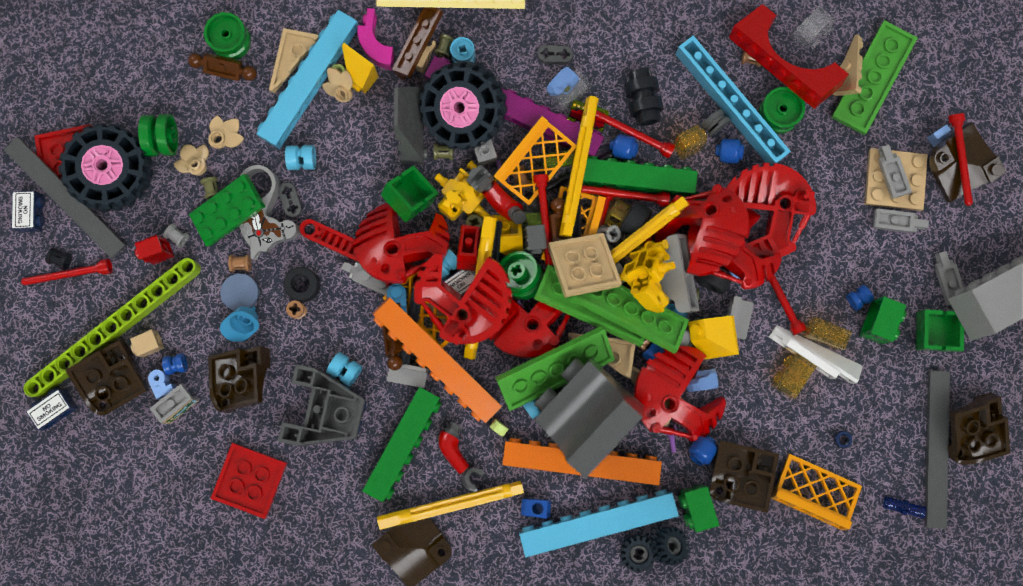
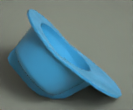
[220,306,259,342]

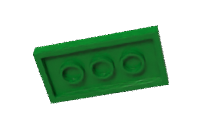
[189,174,266,247]

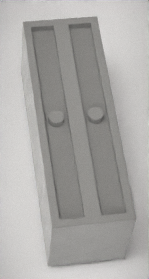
[948,256,1023,341]

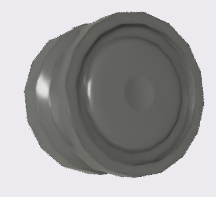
[701,108,731,137]

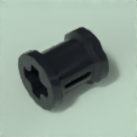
[45,248,73,270]

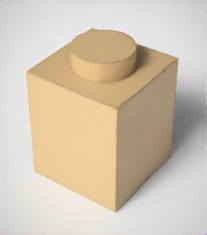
[130,329,164,357]

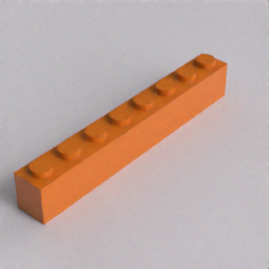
[372,296,502,423]
[502,438,662,485]

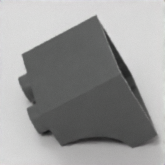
[534,357,645,479]

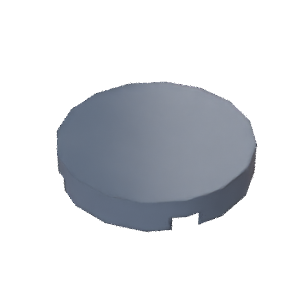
[220,273,260,311]

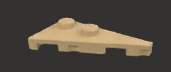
[269,28,319,93]
[832,35,863,96]
[568,333,636,379]

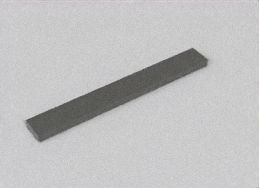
[4,137,127,258]
[925,370,950,529]

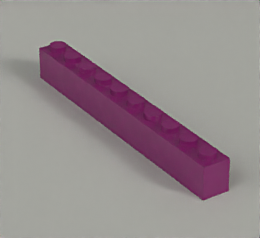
[424,56,604,156]

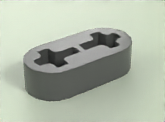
[537,45,573,65]
[278,183,303,218]

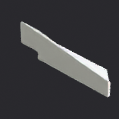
[769,325,862,384]

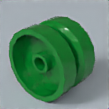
[203,12,251,60]
[758,87,805,134]
[138,114,178,157]
[500,251,544,300]

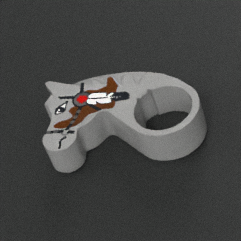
[239,165,300,260]

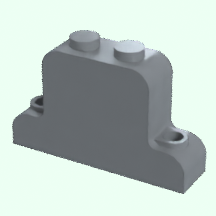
[659,234,700,313]

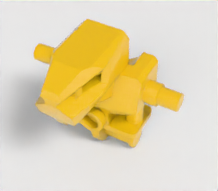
[434,160,497,221]
[619,240,676,313]

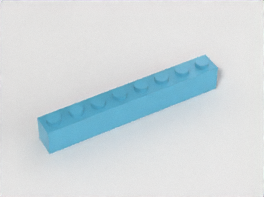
[257,10,359,150]
[675,35,791,166]
[519,489,679,557]

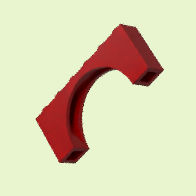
[729,4,849,109]

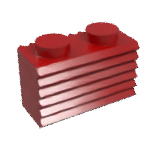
[457,225,480,271]
[134,235,174,265]

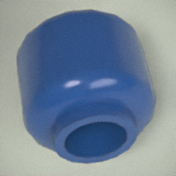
[609,134,639,160]
[716,138,744,164]
[688,436,718,466]

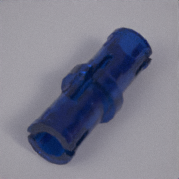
[883,496,927,519]

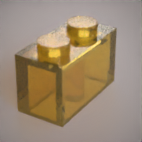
[673,124,707,161]
[803,317,852,351]
[772,353,817,399]

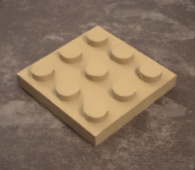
[864,148,928,211]
[547,233,622,298]

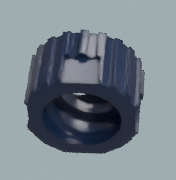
[833,431,853,448]

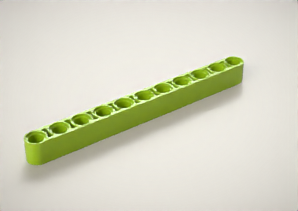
[24,258,201,397]

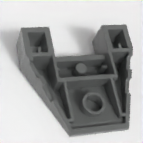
[393,87,428,165]
[278,364,365,446]

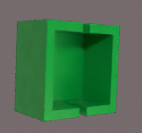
[381,165,439,223]
[859,296,907,344]
[916,309,964,353]
[677,484,719,532]

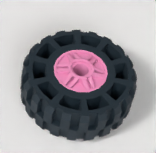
[419,62,508,150]
[58,123,153,212]

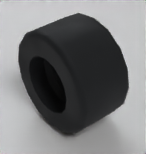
[620,202,653,236]
[284,267,320,302]
[694,267,732,294]

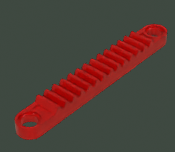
[299,219,421,286]

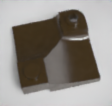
[929,123,1006,202]
[65,339,149,416]
[208,346,270,413]
[948,392,1010,465]
[710,440,779,513]
[371,517,452,586]

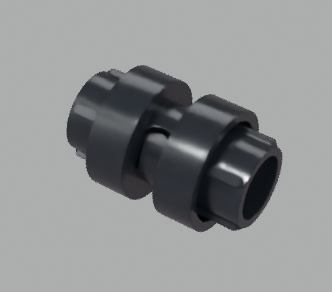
[624,68,664,126]

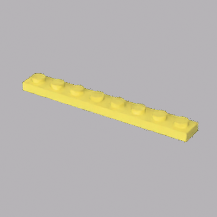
[376,0,525,9]

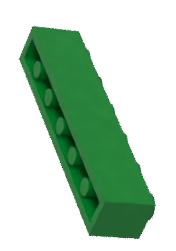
[582,156,698,197]
[363,387,442,503]

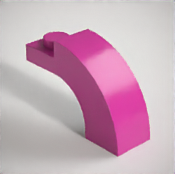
[357,8,395,71]

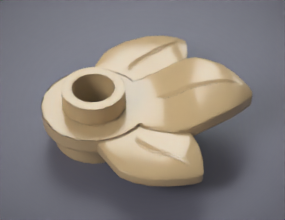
[322,67,353,102]
[208,116,244,149]
[174,144,209,176]

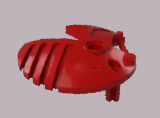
[726,163,816,259]
[655,184,750,276]
[354,203,450,288]
[687,208,782,290]
[414,253,512,345]
[489,269,571,358]
[634,346,726,442]

